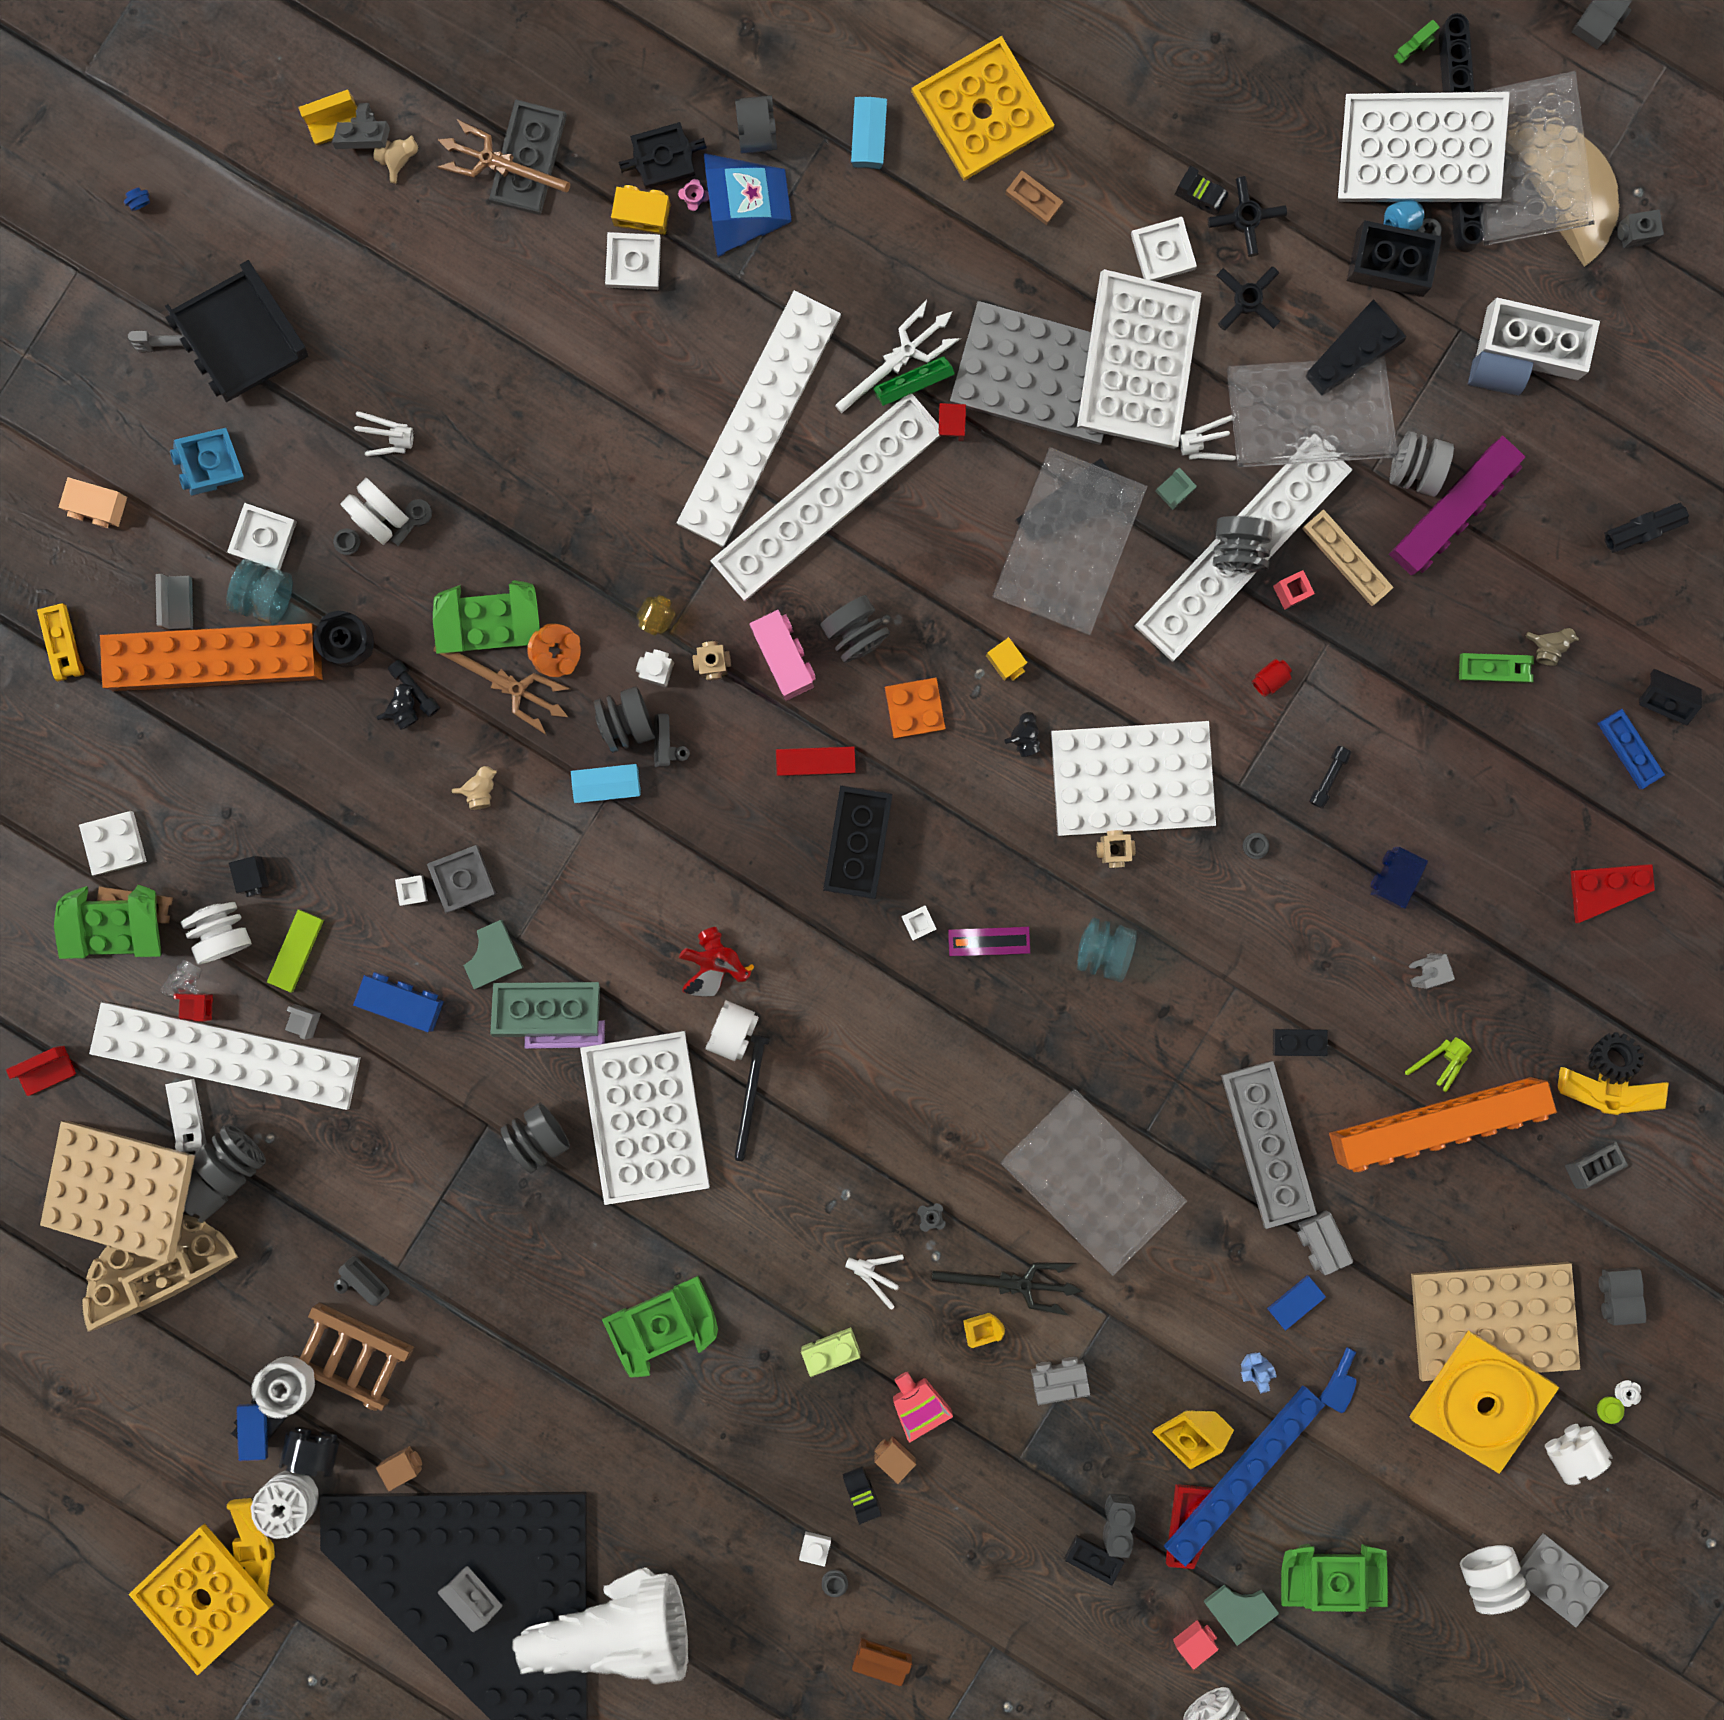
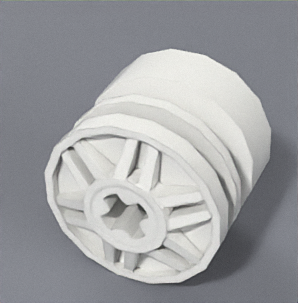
[181,902,252,965]
[251,1471,319,1539]
[1460,1545,1530,1614]
[1183,1687,1249,1720]

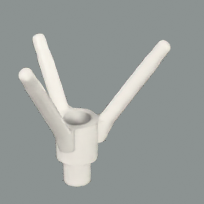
[845,1255,904,1310]

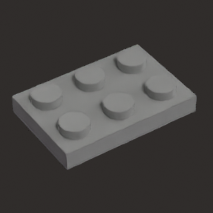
[1519,1533,1609,1627]

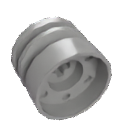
[1390,431,1454,497]

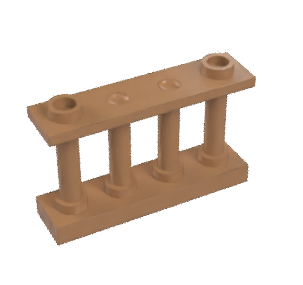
[293,1302,414,1411]

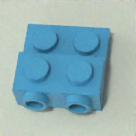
[170,428,244,496]

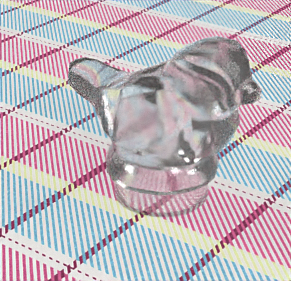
[161,960,202,997]

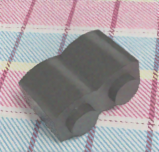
[1572,0,1632,49]
[1599,1267,1646,1325]
[1103,1494,1135,1558]

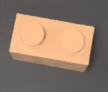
[59,477,127,529]

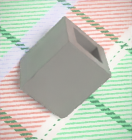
[285,1005,321,1040]

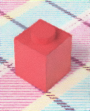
[1273,570,1315,610]
[1173,1620,1218,1670]

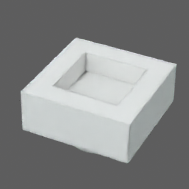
[395,875,428,906]
[902,906,936,940]
[799,1531,831,1567]

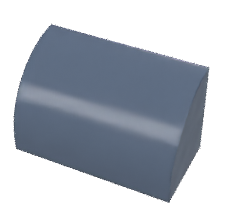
[1468,351,1534,396]

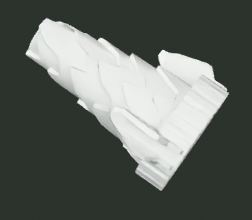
[513,1568,688,1684]

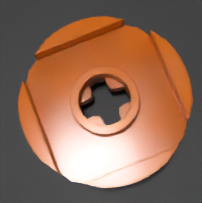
[527,623,581,677]

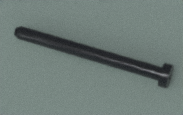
[734,1035,770,1161]

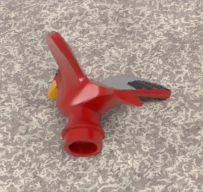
[679,927,754,996]

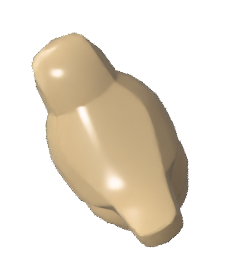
[374,135,418,184]
[452,766,497,810]

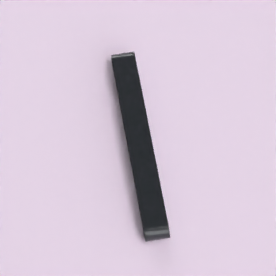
[1438,13,1485,252]

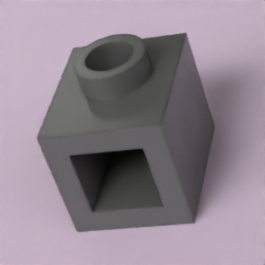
[1618,209,1664,248]

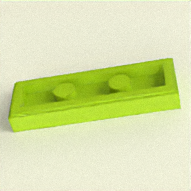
[267,910,324,993]

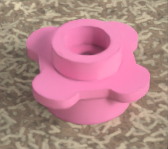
[678,179,709,211]

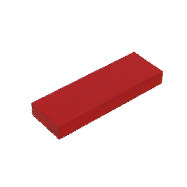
[776,747,856,776]

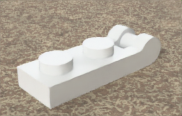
[165,1079,207,1154]

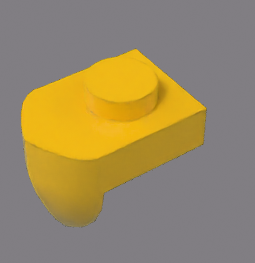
[963,1313,1005,1348]

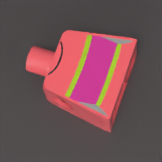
[893,1372,953,1443]

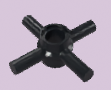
[1207,176,1287,257]
[1216,266,1281,331]

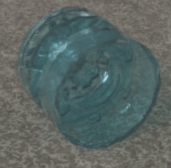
[226,559,293,625]
[1077,917,1137,983]

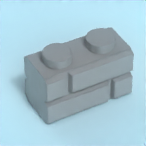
[1297,1210,1354,1275]
[1031,1357,1090,1405]

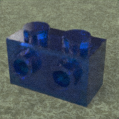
[1370,847,1428,909]

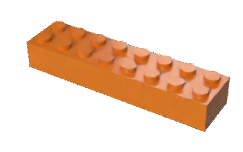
[100,623,323,691]
[1329,1077,1557,1172]

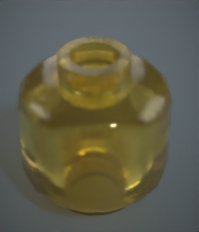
[636,595,675,636]

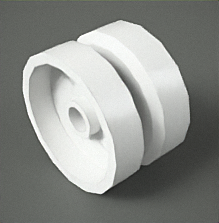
[340,478,409,545]

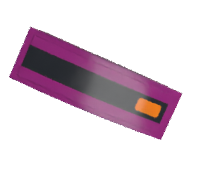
[948,927,1030,956]

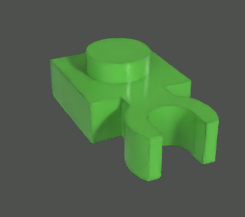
[1394,20,1440,64]

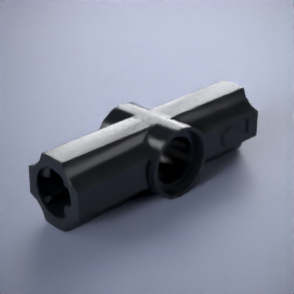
[1604,502,1689,553]

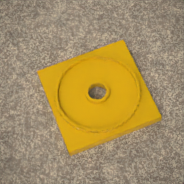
[911,36,1054,181]
[1409,1330,1559,1474]
[128,1524,274,1676]

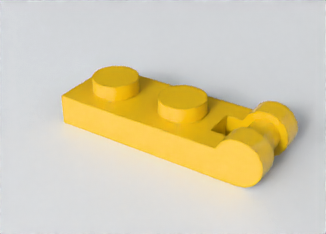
[37,603,84,682]

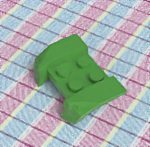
[433,580,540,654]
[54,885,162,959]
[602,1276,718,1377]
[1281,1544,1388,1612]

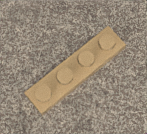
[1302,509,1394,606]

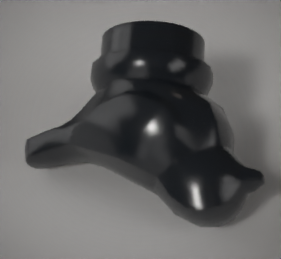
[376,684,419,730]
[1004,712,1041,757]

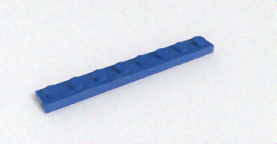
[1164,1386,1325,1567]

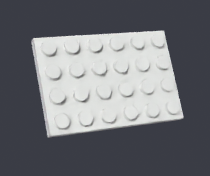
[1338,92,1509,202]
[1077,269,1201,449]
[1051,721,1216,836]
[580,1031,710,1205]

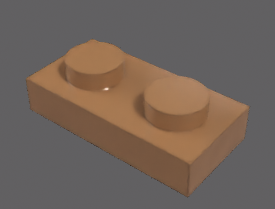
[1005,170,1063,225]

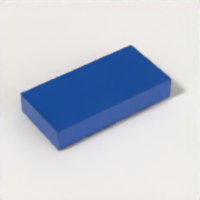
[1267,1275,1326,1331]
[237,1404,268,1461]

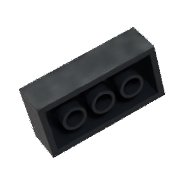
[823,785,893,899]

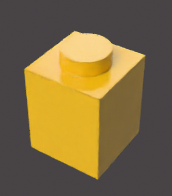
[986,637,1027,681]

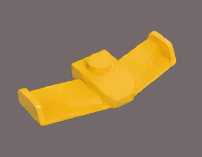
[1558,1067,1669,1115]
[227,1498,275,1595]

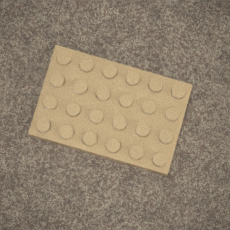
[40,1121,195,1263]
[1411,1262,1580,1381]

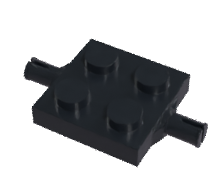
[619,122,707,190]

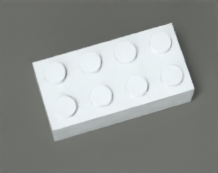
[1476,298,1600,380]

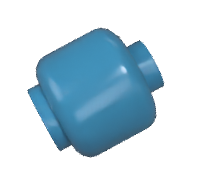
[1384,200,1425,231]

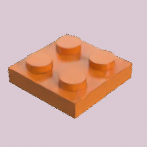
[885,678,945,739]

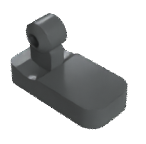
[654,714,690,767]
[334,1256,390,1306]

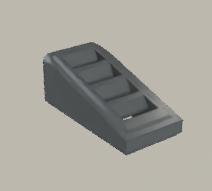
[1565,1142,1628,1189]

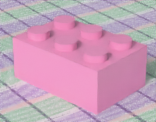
[749,610,816,701]

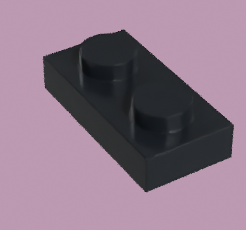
[1273,1029,1328,1056]
[1064,1534,1124,1586]

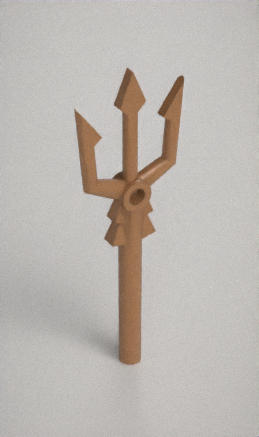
[437,119,570,193]
[434,645,571,735]

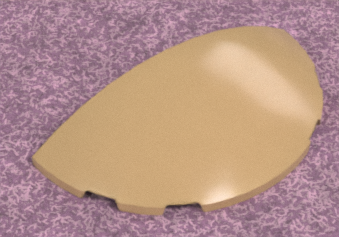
[1505,124,1619,267]
[83,1215,238,1332]

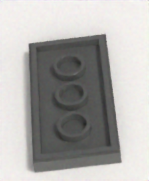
[489,99,567,215]

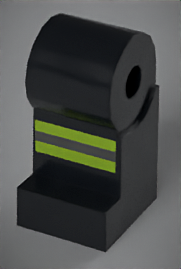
[1175,166,1229,215]
[843,1466,881,1525]

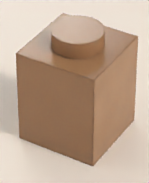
[874,1436,916,1484]
[376,1446,422,1491]

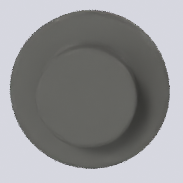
[333,529,360,555]
[1243,833,1269,859]
[822,1569,848,1597]

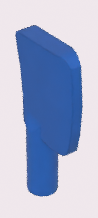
[1319,1347,1356,1413]

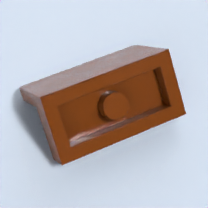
[852,1638,912,1686]

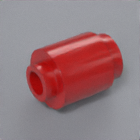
[1252,659,1292,697]

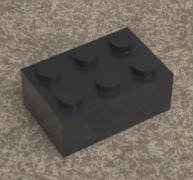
[1347,220,1442,297]

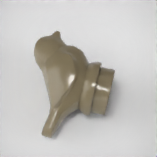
[1526,628,1579,666]

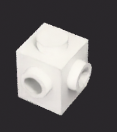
[636,649,674,688]

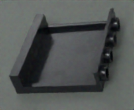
[165,260,309,403]

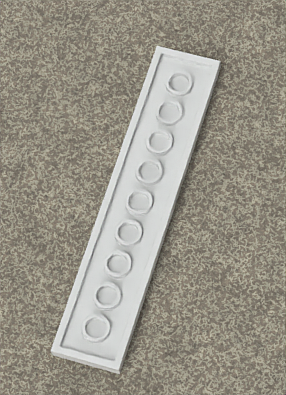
[677,290,841,548]
[710,393,940,602]
[1135,434,1352,662]
[89,1002,361,1110]

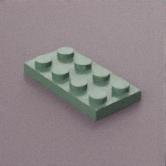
[490,982,600,1037]

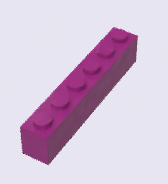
[1389,436,1526,576]

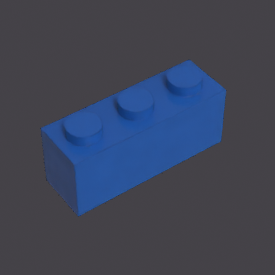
[353,972,444,1032]

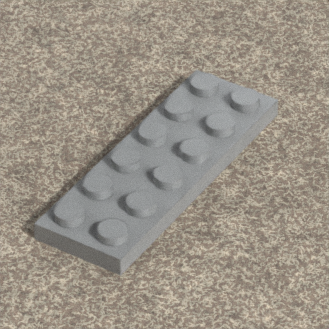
[1221,1061,1317,1229]

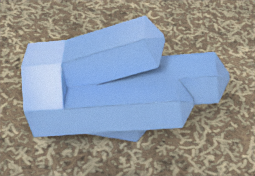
[1241,1352,1276,1393]

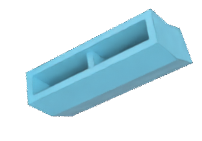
[851,97,887,169]
[571,764,641,803]

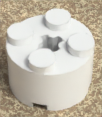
[706,1000,759,1061]
[252,1356,315,1418]
[1545,1424,1612,1485]

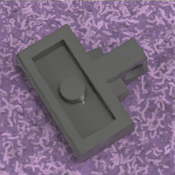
[332,103,390,149]

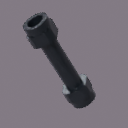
[387,660,441,717]
[1309,746,1352,809]

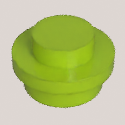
[1597,1396,1625,1424]

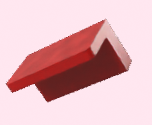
[6,1046,76,1096]

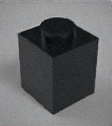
[229,856,269,897]

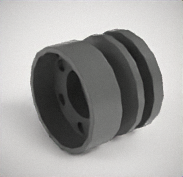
[1213,516,1273,573]
[820,595,890,663]
[594,686,655,753]
[500,1102,570,1174]
[193,1124,266,1196]

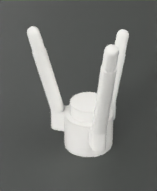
[354,411,413,456]
[1180,415,1236,461]

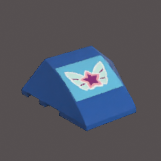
[704,153,792,257]

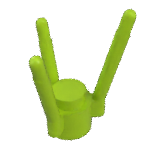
[1405,1037,1472,1092]

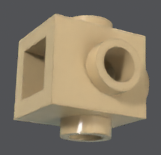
[693,641,731,680]
[1096,830,1135,868]

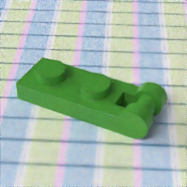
[1459,653,1534,683]

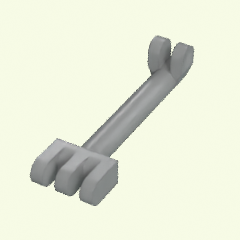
[128,331,183,352]

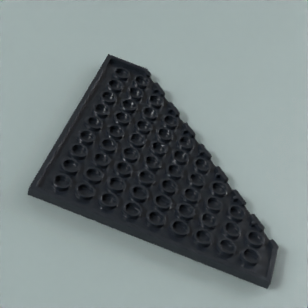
[320,1492,588,1720]

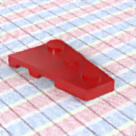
[1570,864,1655,923]
[1165,1484,1213,1569]

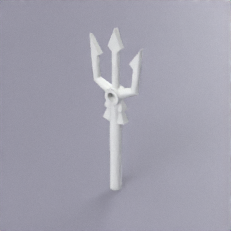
[835,300,961,413]

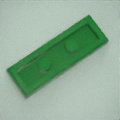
[873,356,955,406]

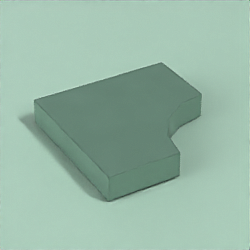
[463,920,524,989]
[1204,1584,1279,1646]

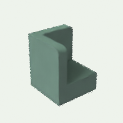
[1156,468,1197,510]

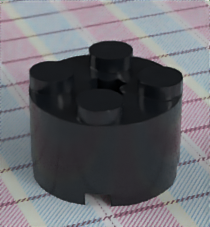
[313,611,374,667]
[278,1427,340,1477]

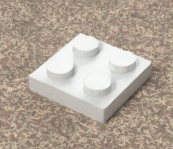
[1131,217,1197,281]
[605,232,661,290]
[227,503,297,571]
[79,811,146,876]

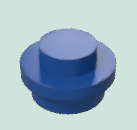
[123,188,151,211]

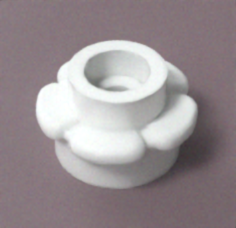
[1615,1380,1641,1407]

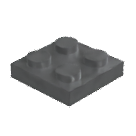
[427,845,496,913]

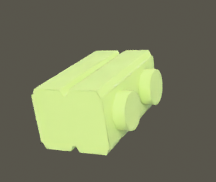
[801,1327,860,1377]

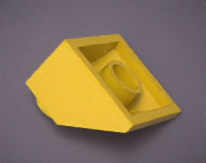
[1152,1411,1234,1469]

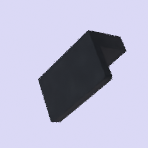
[1639,669,1702,726]

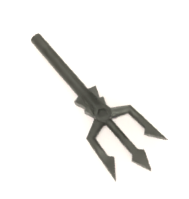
[932,1263,1083,1316]

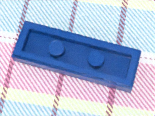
[1597,709,1665,789]

